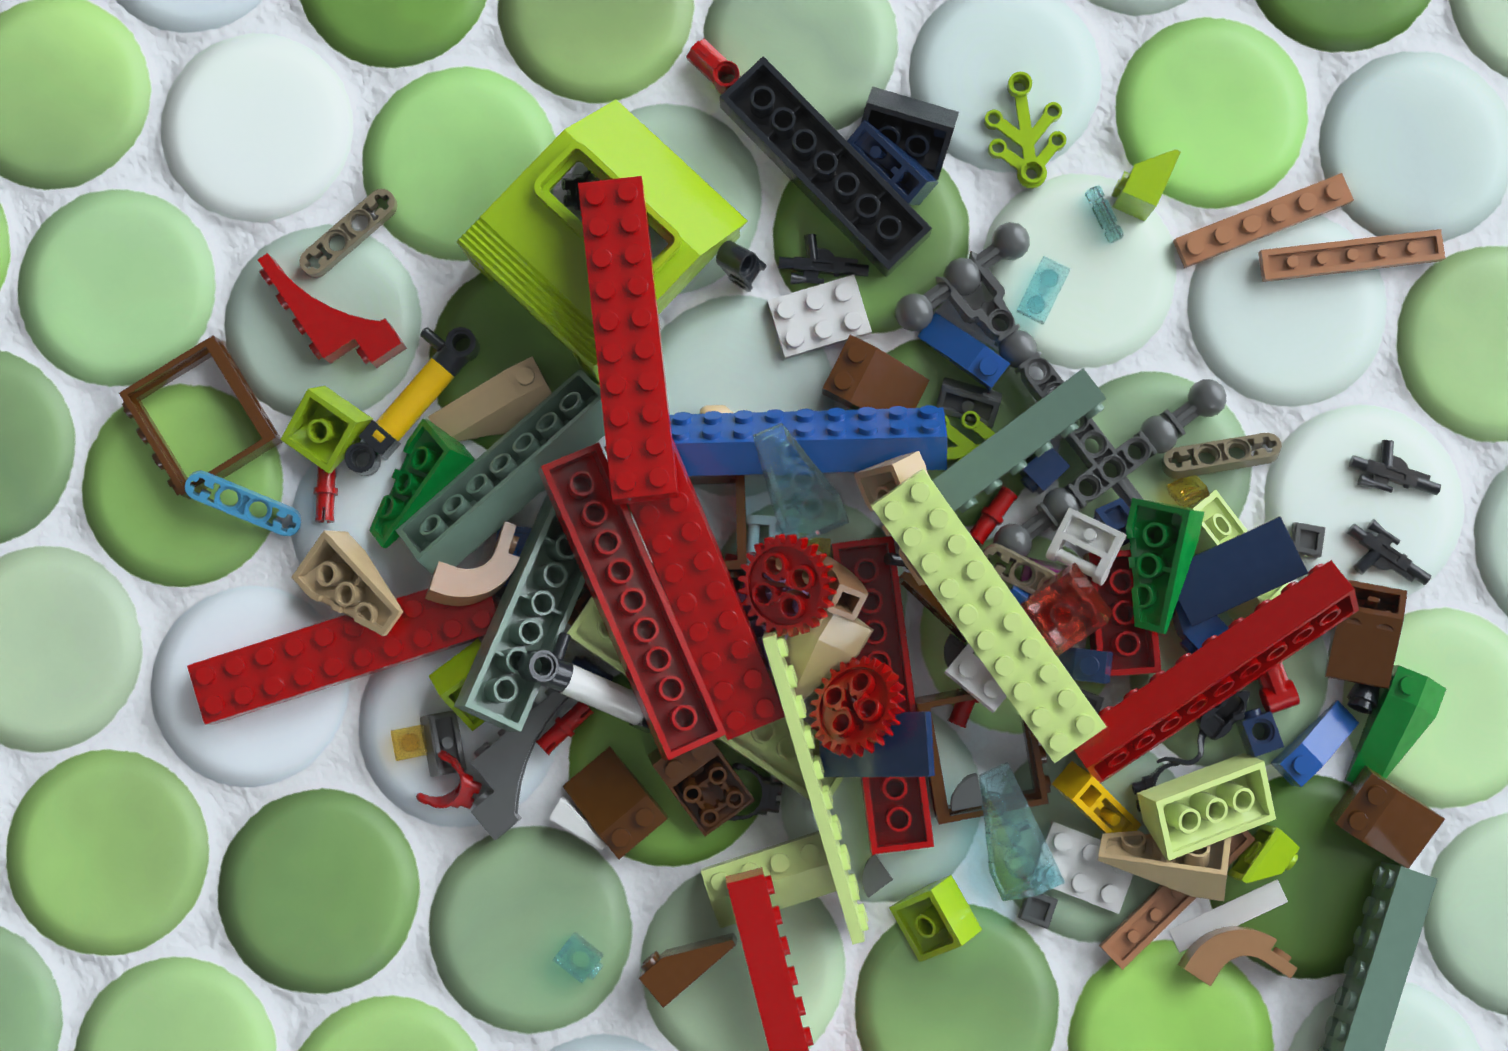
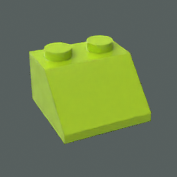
[1111,149,1181,221]
[280,386,373,473]
[429,639,486,731]
[889,875,982,962]

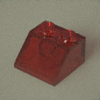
[1020,562,1113,656]

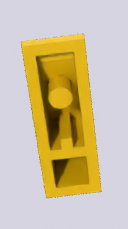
[1052,761,1141,833]

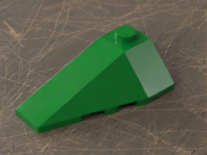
[369,418,476,549]
[1126,498,1204,634]
[1344,665,1446,783]

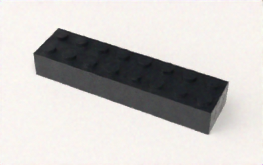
[719,56,932,277]

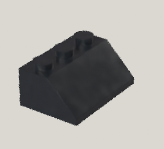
[861,86,959,180]

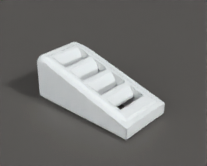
[549,797,606,850]

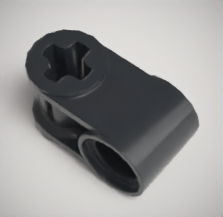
[716,240,767,292]

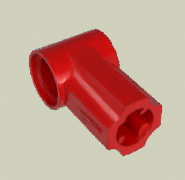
[686,38,740,95]
[1257,662,1300,714]

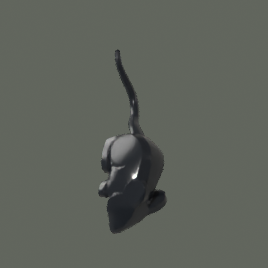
[1156,690,1250,766]

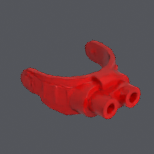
[416,751,482,809]

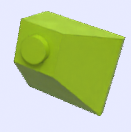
[1227,824,1300,883]

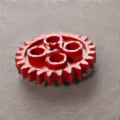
[738,534,837,637]
[809,656,906,758]

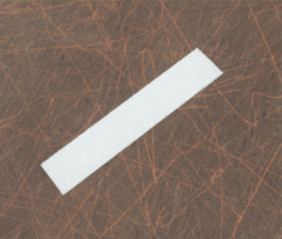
[1169,879,1288,953]

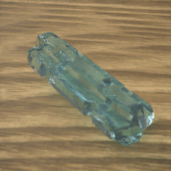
[1085,185,1124,243]

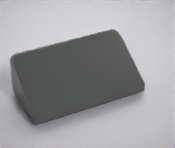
[936,377,1002,428]
[420,710,467,777]

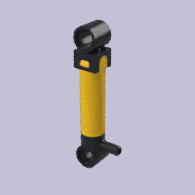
[345,327,480,476]

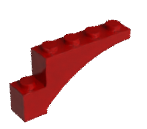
[257,253,407,368]

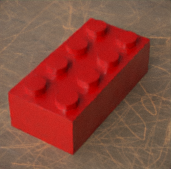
[1082,550,1161,676]

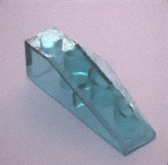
[753,423,849,541]
[979,762,1065,901]

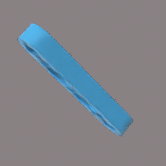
[185,470,302,536]

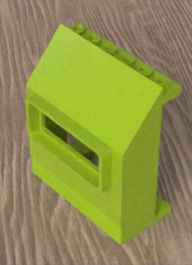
[457,99,748,383]

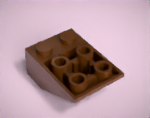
[1325,579,1407,689]
[648,741,755,837]

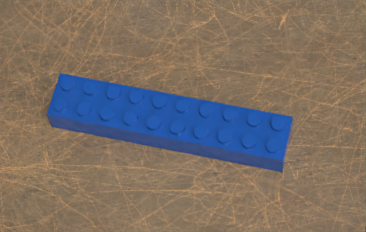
[670,405,947,476]

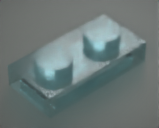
[1016,256,1071,324]

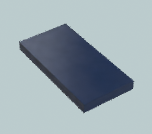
[1178,516,1308,626]
[819,711,935,777]

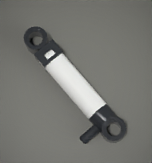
[517,632,651,733]

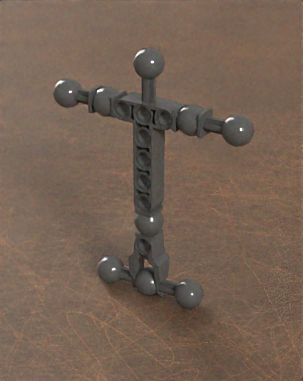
[895,222,1227,562]

